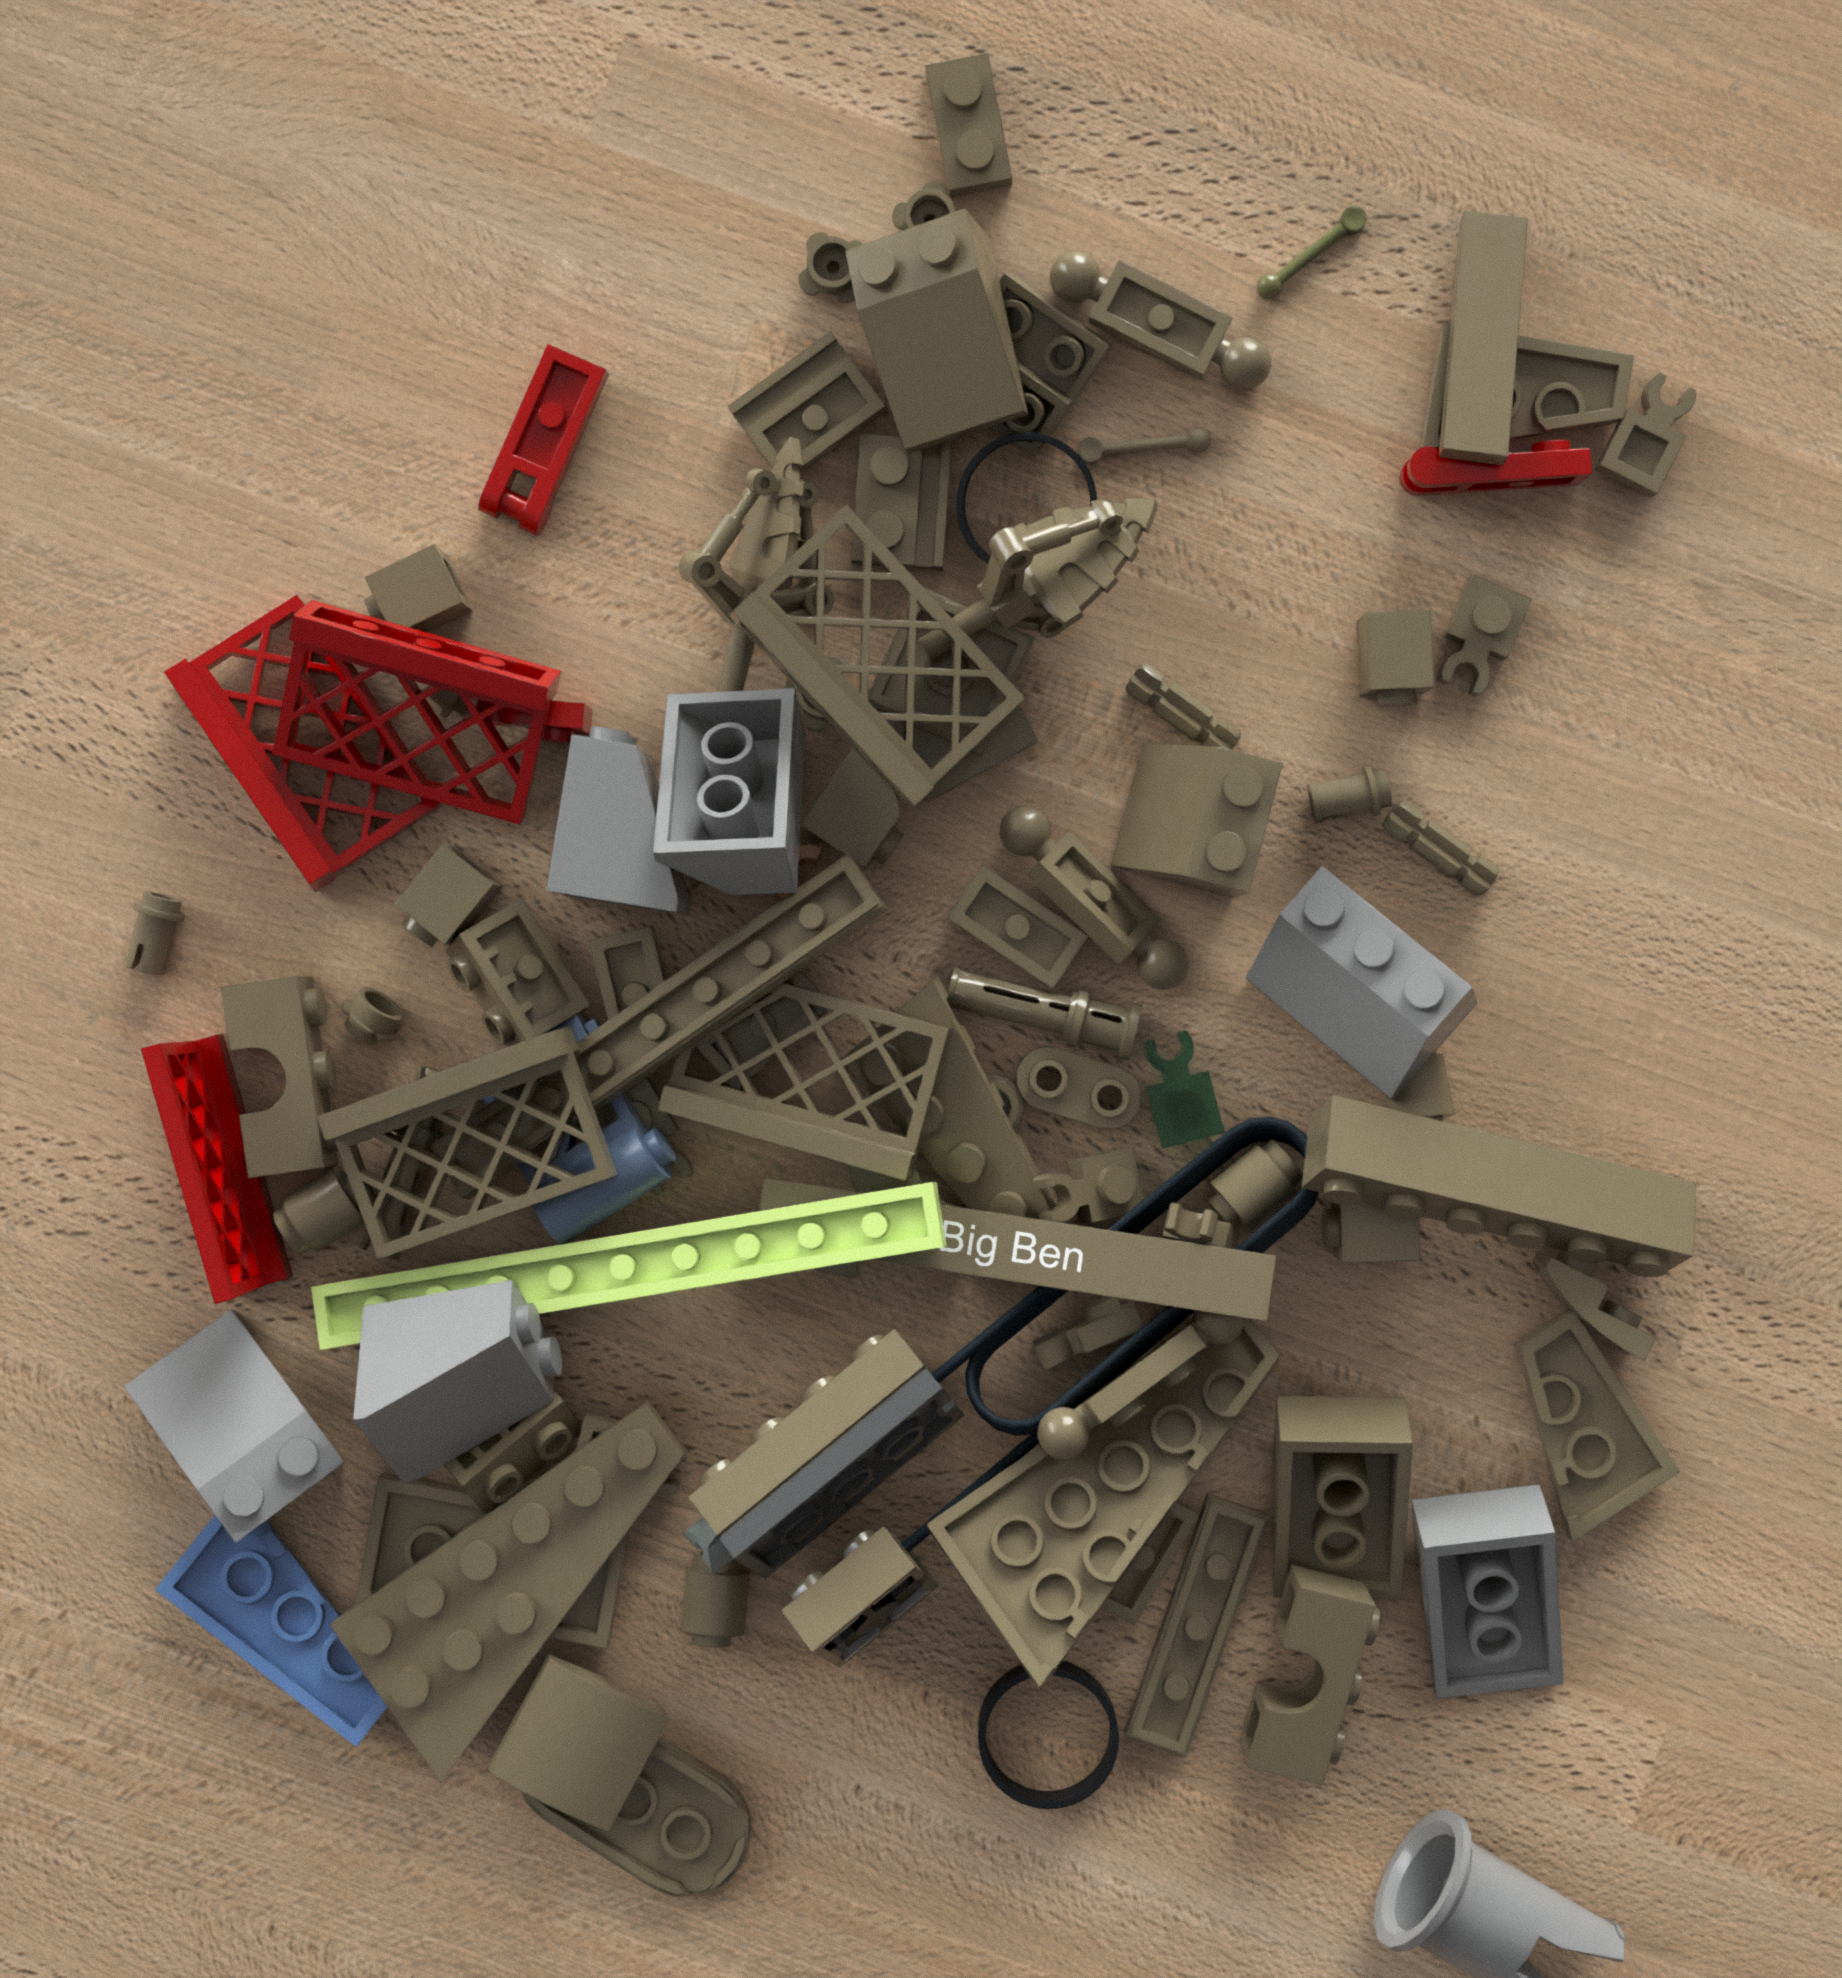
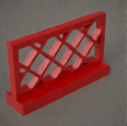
[164,595,441,892]
[272,600,561,825]
[141,1034,293,1304]

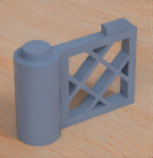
[482,1014,676,1244]

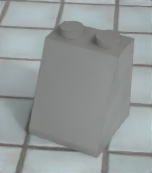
[546,726,690,915]
[353,1280,563,1483]

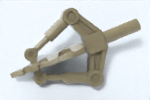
[679,437,834,692]
[918,498,1158,661]

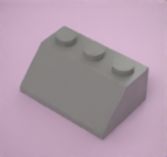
[653,688,806,895]
[1246,866,1478,1101]

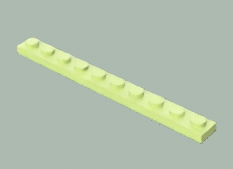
[311,1182,947,1350]

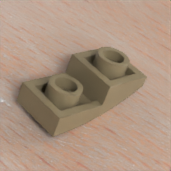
[1532,1250,1656,1361]

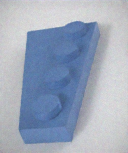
[155,1515,387,1747]

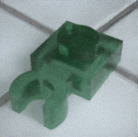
[1143,1030,1225,1149]

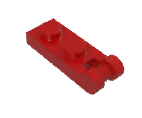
[478,343,609,536]
[1399,440,1592,496]

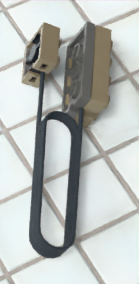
[683,1116,1319,1668]

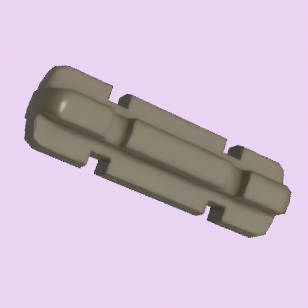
[1125,663,1241,750]
[1382,800,1499,896]

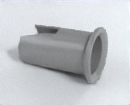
[1373,1808,1626,1978]

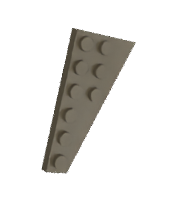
[926,1318,1280,1692]

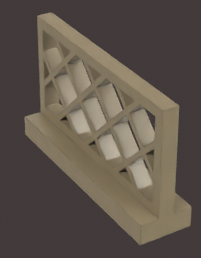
[729,504,1025,806]
[658,982,951,1181]
[317,1025,618,1259]

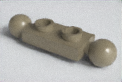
[1050,251,1271,390]
[1000,805,1188,990]
[1037,1310,1244,1460]

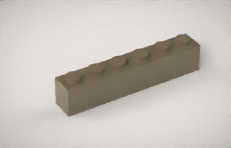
[1302,1095,1697,1277]

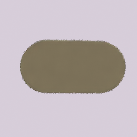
[521,1736,751,1897]

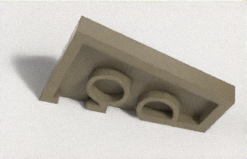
[1419,323,1634,449]

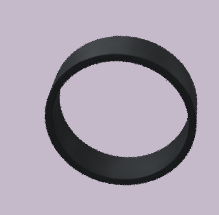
[956,432,1097,564]
[978,1661,1119,1809]

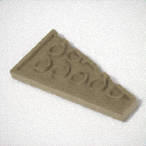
[330,1400,685,1783]

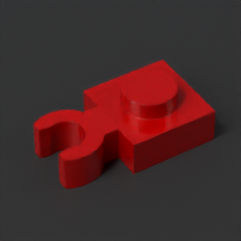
[478,699,593,744]

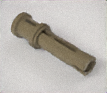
[946,967,1142,1060]

